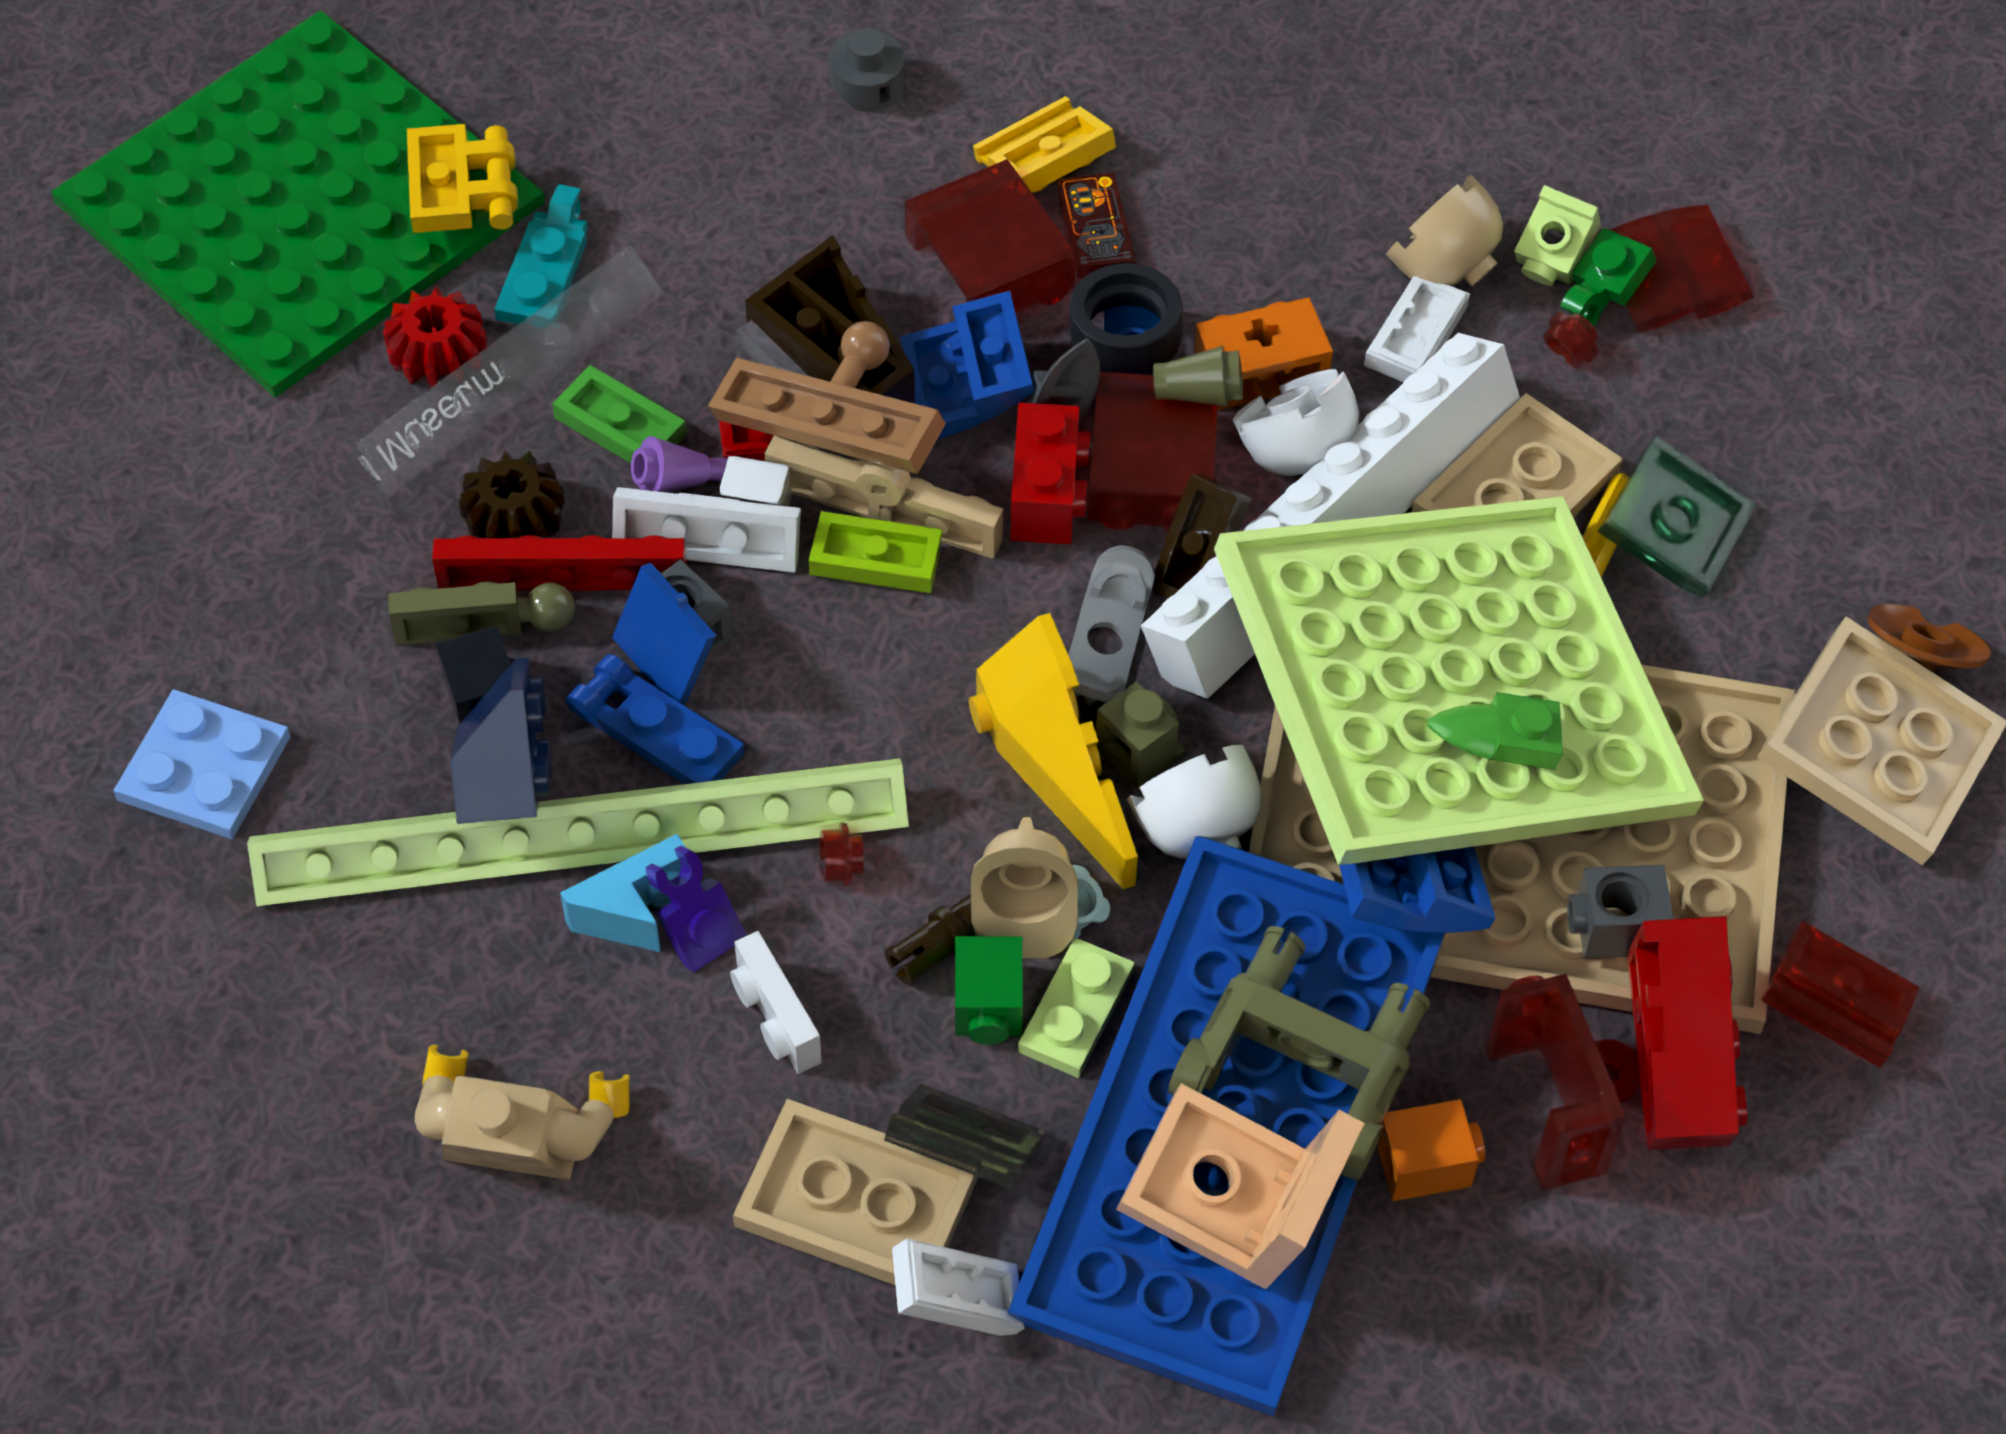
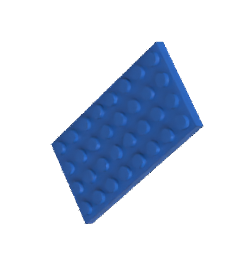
[1008,836,1446,1417]

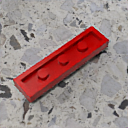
[432,535,687,591]

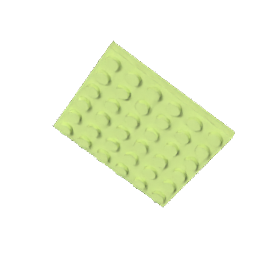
[1214,496,1704,866]

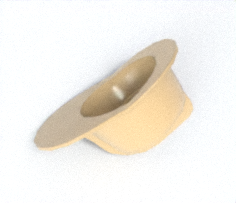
[971,817,1078,959]

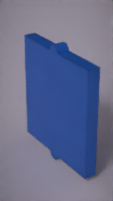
[612,562,716,704]

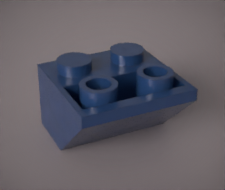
[450,658,552,824]

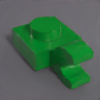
[1560,227,1657,333]

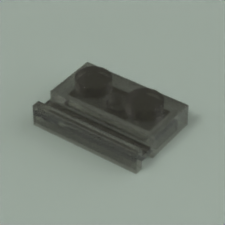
[884,1084,1046,1189]

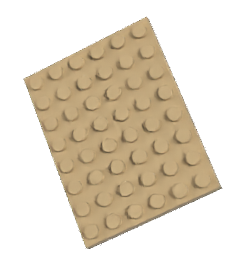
[1248,664,1795,1034]

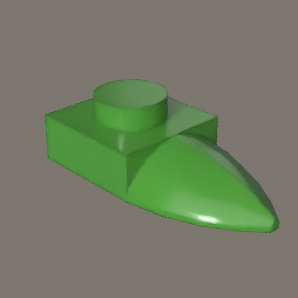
[1427,692,1563,770]

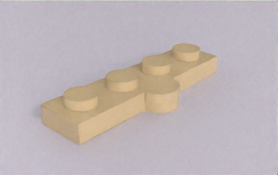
[765,435,1003,559]

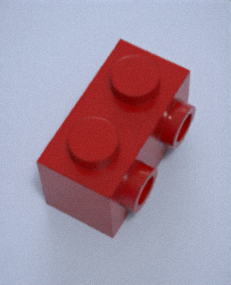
[1010,403,1090,544]

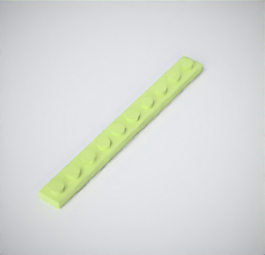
[247,758,909,906]

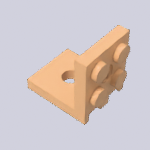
[1116,1083,1364,1289]

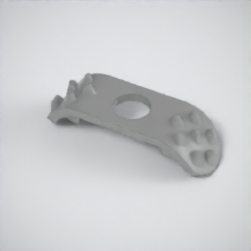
[1068,545,1155,706]

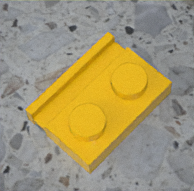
[973,96,1116,198]

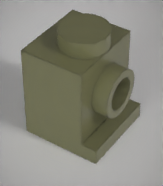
[1096,682,1185,788]

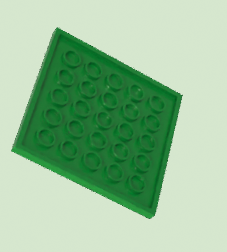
[51,10,545,398]

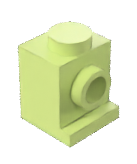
[1514,185,1601,286]

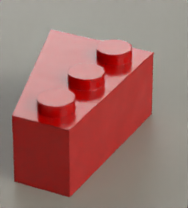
[1627,916,1748,1150]

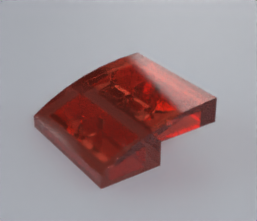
[1594,205,1754,333]

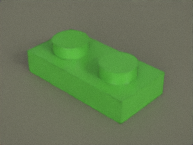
[552,365,687,464]

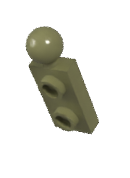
[388,582,575,645]

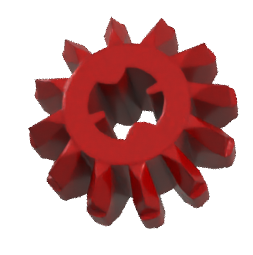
[383,285,487,390]

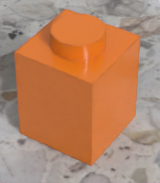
[1377,1099,1485,1201]

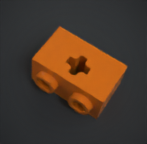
[1193,297,1333,411]

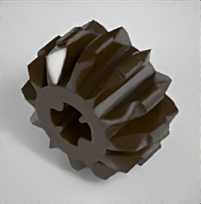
[458,449,565,538]

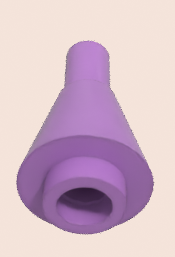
[631,436,728,493]

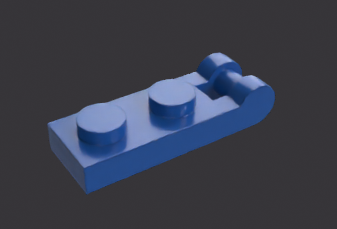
[565,654,745,784]

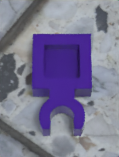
[646,845,747,972]

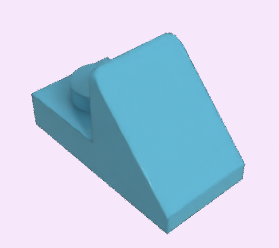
[560,834,686,952]

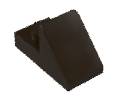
[1152,473,1252,598]

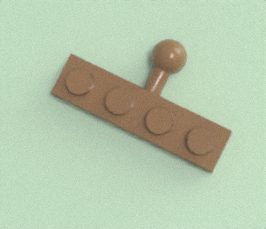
[708,321,946,474]

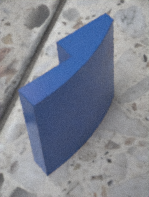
[900,291,1034,440]
[1339,846,1496,933]

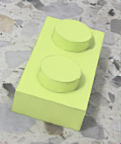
[1018,937,1135,1078]

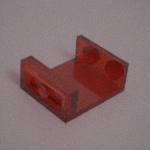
[905,159,1076,315]
[1088,372,1218,531]
[1486,974,1626,1191]

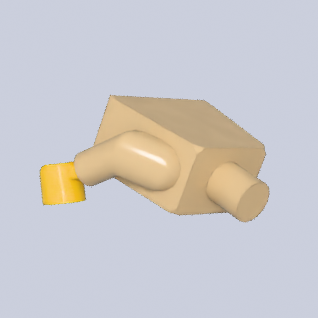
[415,1044,630,1180]

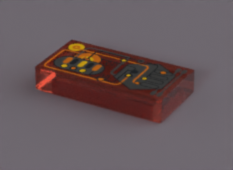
[1057,172,1136,279]

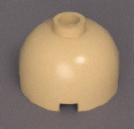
[1386,174,1503,287]

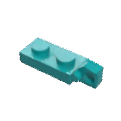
[494,184,588,331]

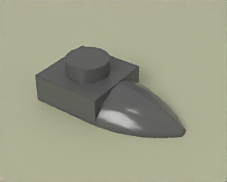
[1022,338,1100,430]

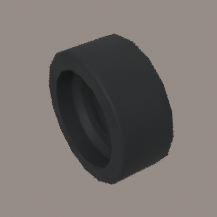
[1069,263,1183,378]

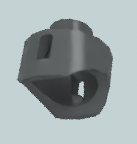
[829,28,905,112]

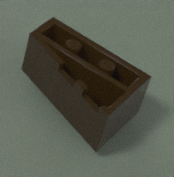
[745,235,915,404]

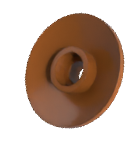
[1867,604,1991,673]

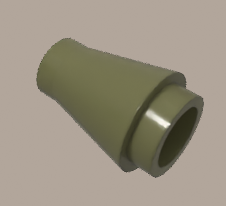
[1153,346,1243,407]

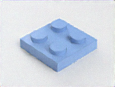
[113,689,290,840]

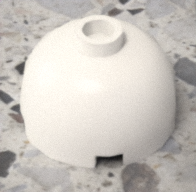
[1233,369,1359,476]
[1127,745,1262,859]

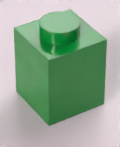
[955,936,1023,1045]

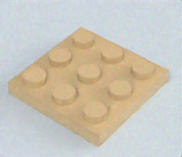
[1757,617,2006,865]

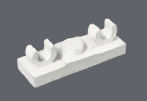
[612,487,801,573]

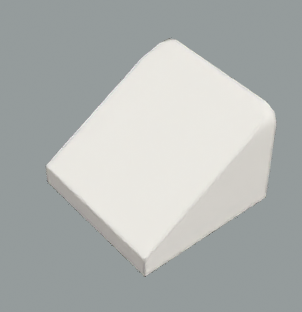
[720,456,792,507]

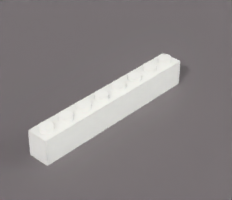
[1141,333,1520,699]

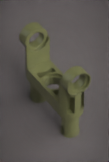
[1168,926,1430,1182]

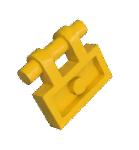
[407,124,518,233]

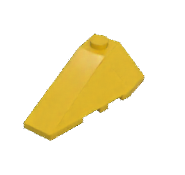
[969,613,1138,890]

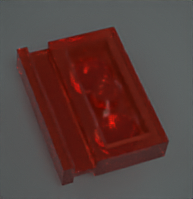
[1761,921,1920,1068]

